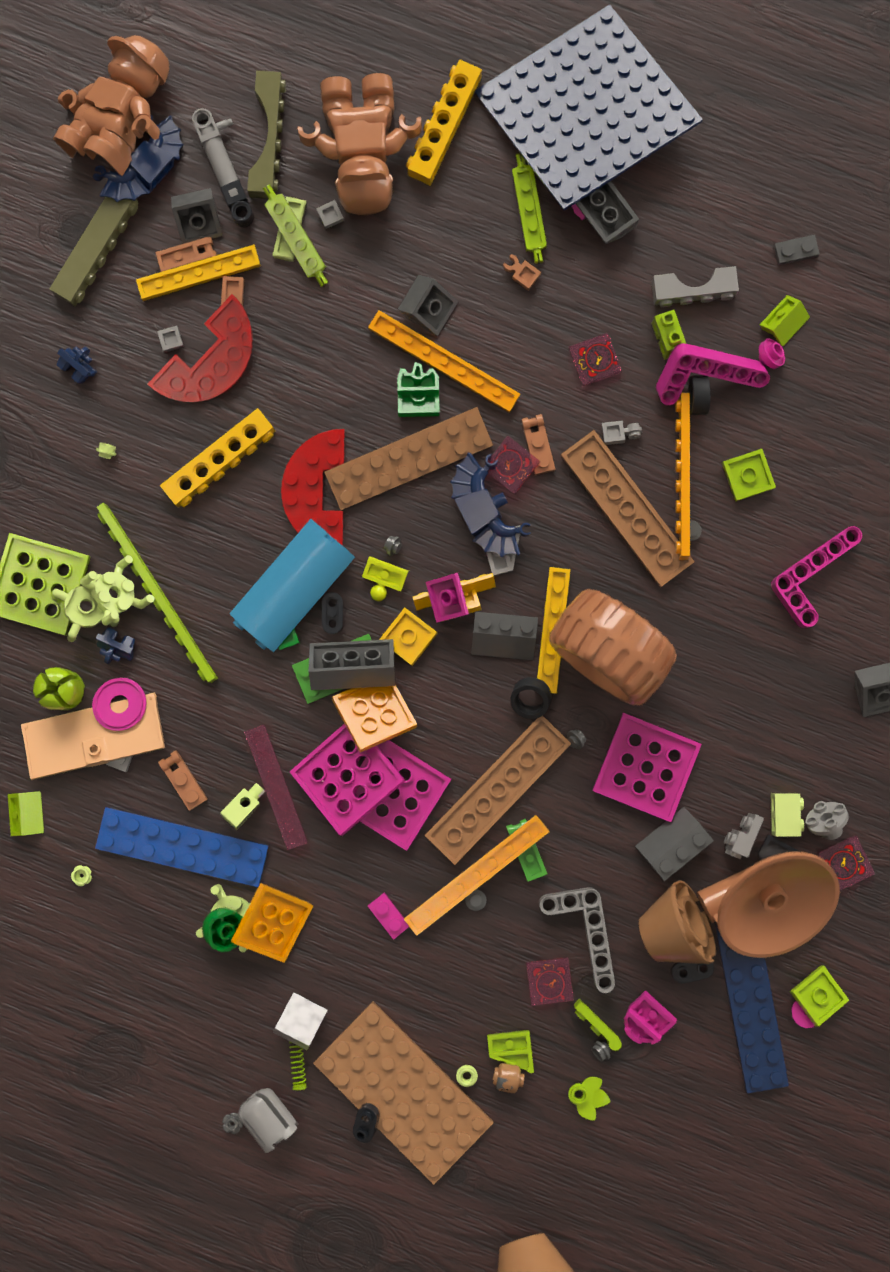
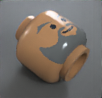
[493,1063,524,1093]

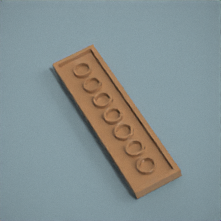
[325,407,493,510]
[561,430,694,587]
[425,716,571,865]

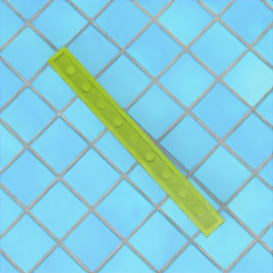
[97,503,218,683]

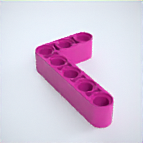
[656,343,770,405]
[771,526,862,628]

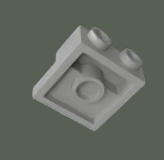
[724,813,764,859]

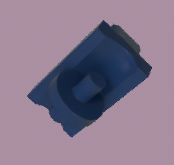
[56,346,97,383]
[96,627,135,664]

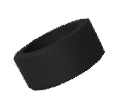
[688,375,710,415]
[510,677,552,719]

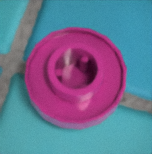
[759,338,785,369]

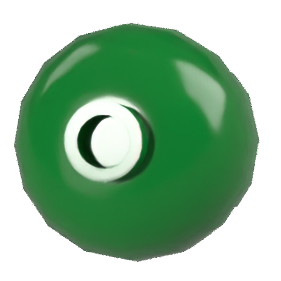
[202,907,243,952]

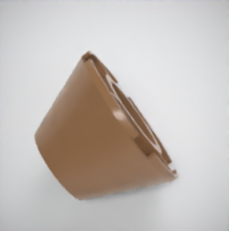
[639,880,716,964]
[497,1233,574,1272]

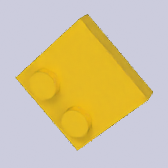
[379,607,438,666]

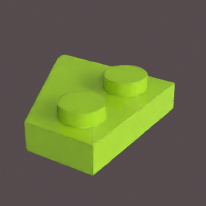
[487,1030,534,1073]

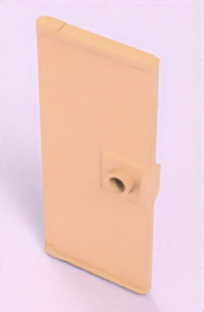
[21,692,165,780]

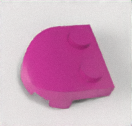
[624,990,677,1044]

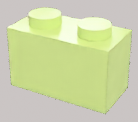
[771,793,804,836]

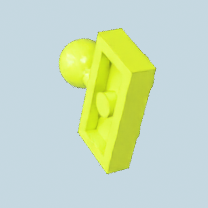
[362,557,408,601]

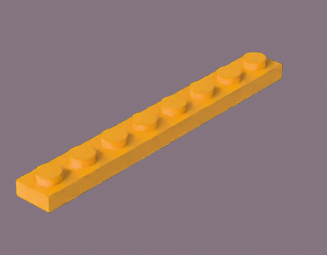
[368,310,520,413]
[675,393,690,560]
[404,815,549,936]

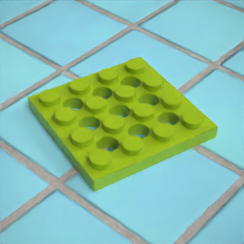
[0,533,91,636]

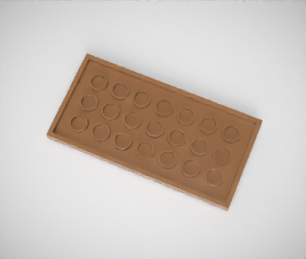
[313,1001,493,1185]

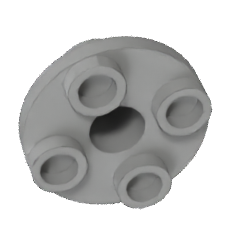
[805,801,849,840]

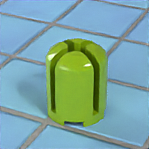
[33,668,85,710]

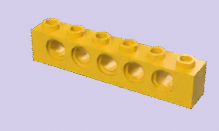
[406,59,482,186]
[160,408,275,508]

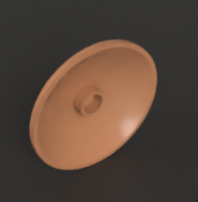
[697,852,840,958]

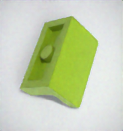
[760,295,810,346]
[8,791,44,836]

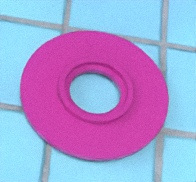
[92,678,147,731]

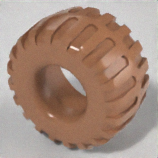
[549,589,676,706]

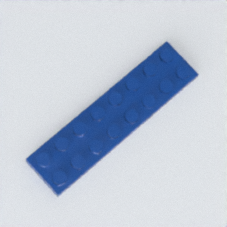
[95,807,269,887]

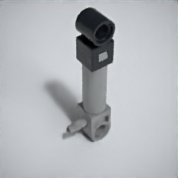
[192,108,254,228]

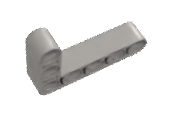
[539,887,615,993]

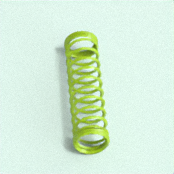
[289,1041,307,1090]

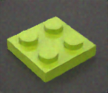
[722,449,776,502]
[790,966,849,1027]

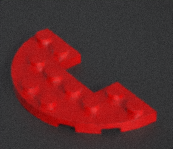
[147,294,253,402]
[281,429,345,546]

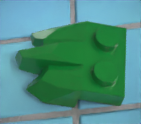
[397,362,440,417]

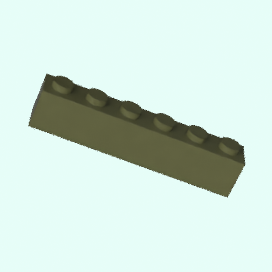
[49,197,138,307]

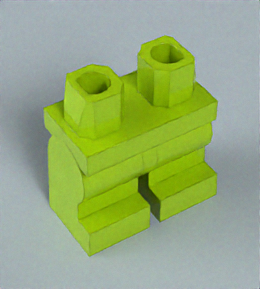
[651,310,686,360]

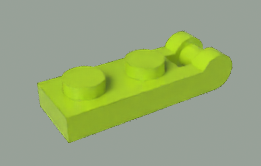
[574,999,622,1051]

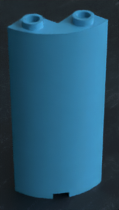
[229,519,355,652]

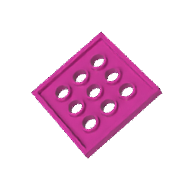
[592,713,702,822]
[290,724,406,836]
[339,740,451,851]

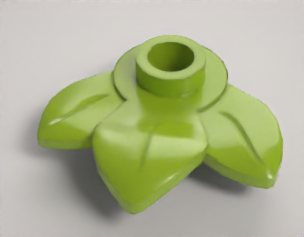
[568,1077,610,1120]

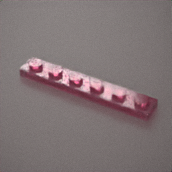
[244,725,308,850]

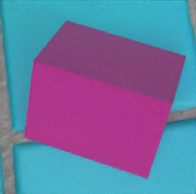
[426,573,469,623]

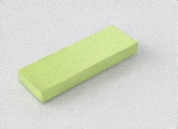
[273,197,306,262]

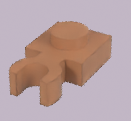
[503,255,541,291]

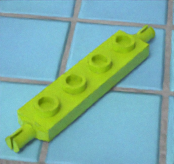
[512,154,547,263]
[263,184,328,287]

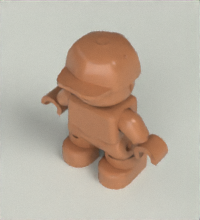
[53,35,169,176]
[298,73,422,215]

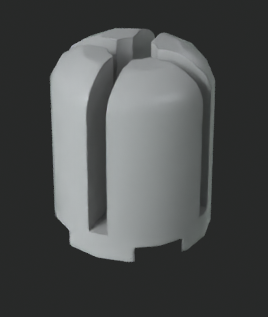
[238,1088,298,1153]

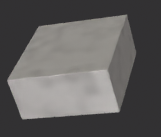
[273,993,327,1050]

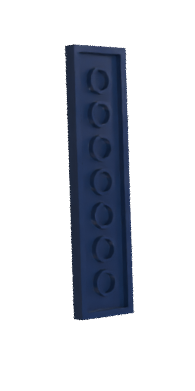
[715,923,789,1094]

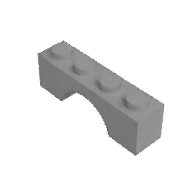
[651,266,739,307]

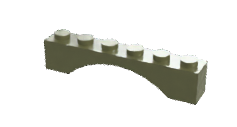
[247,71,286,199]

